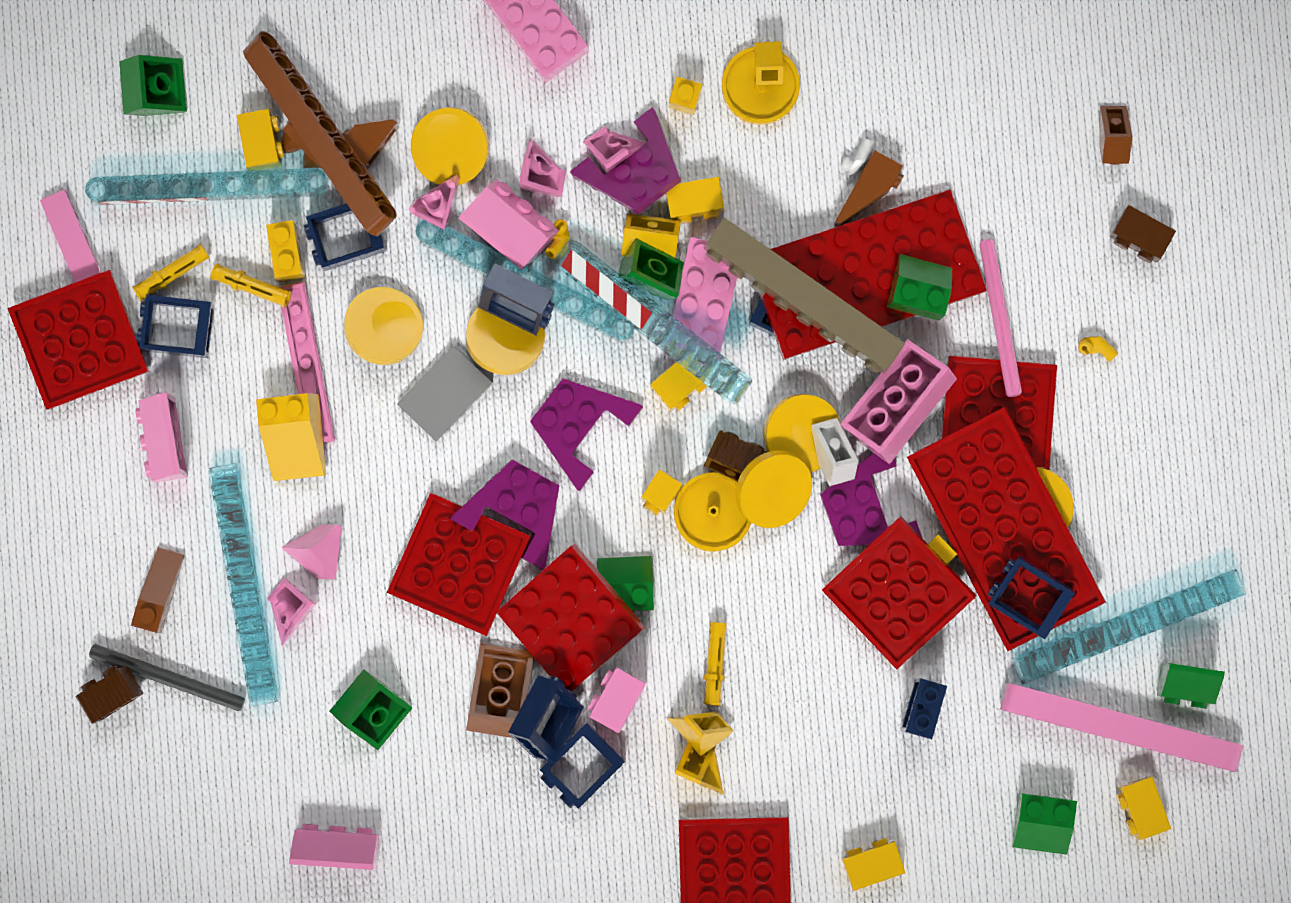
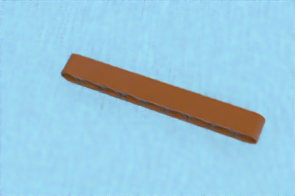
[243,31,397,236]

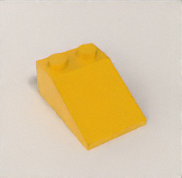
[256,393,326,481]

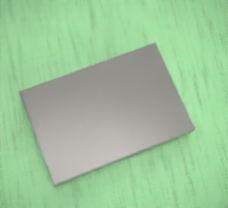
[397,346,493,442]

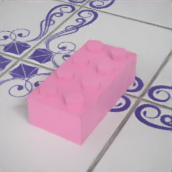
[483,0,589,83]
[666,237,737,358]
[840,339,957,464]
[587,667,646,733]

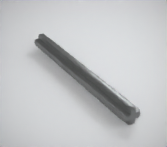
[89,644,245,711]

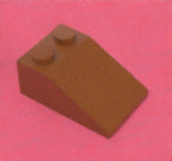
[466,643,533,738]

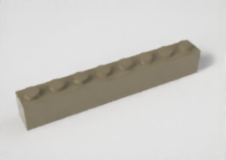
[703,217,905,374]

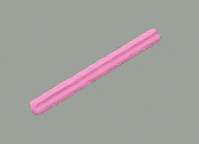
[979,239,1022,397]

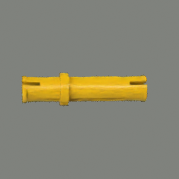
[132,243,210,301]
[210,263,292,307]
[703,622,727,706]

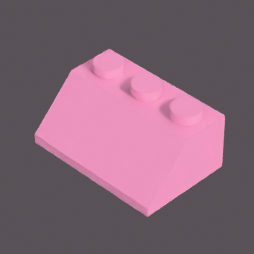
[459,179,559,270]
[135,392,188,483]
[289,824,380,870]

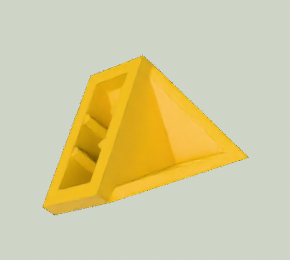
[667,711,734,756]
[674,743,724,795]

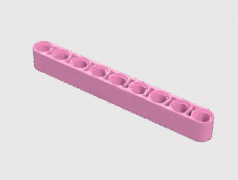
[1000,683,1243,772]

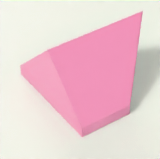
[583,126,646,174]
[519,138,566,197]
[408,174,460,230]
[281,524,342,580]
[266,578,317,646]

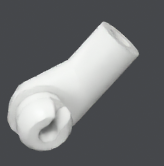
[840,139,874,175]

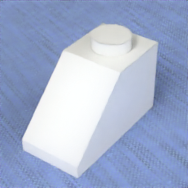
[811,418,858,486]

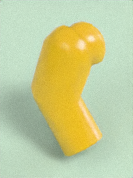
[545,219,570,260]
[1078,336,1119,362]

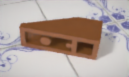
[834,150,904,227]
[130,547,185,634]

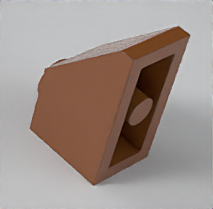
[1099,106,1133,165]
[343,119,399,170]

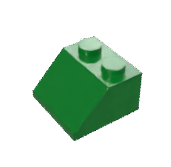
[119,55,187,116]
[618,238,684,300]
[887,254,952,321]
[597,556,654,611]
[1157,663,1225,709]
[329,669,413,750]
[1012,793,1077,855]

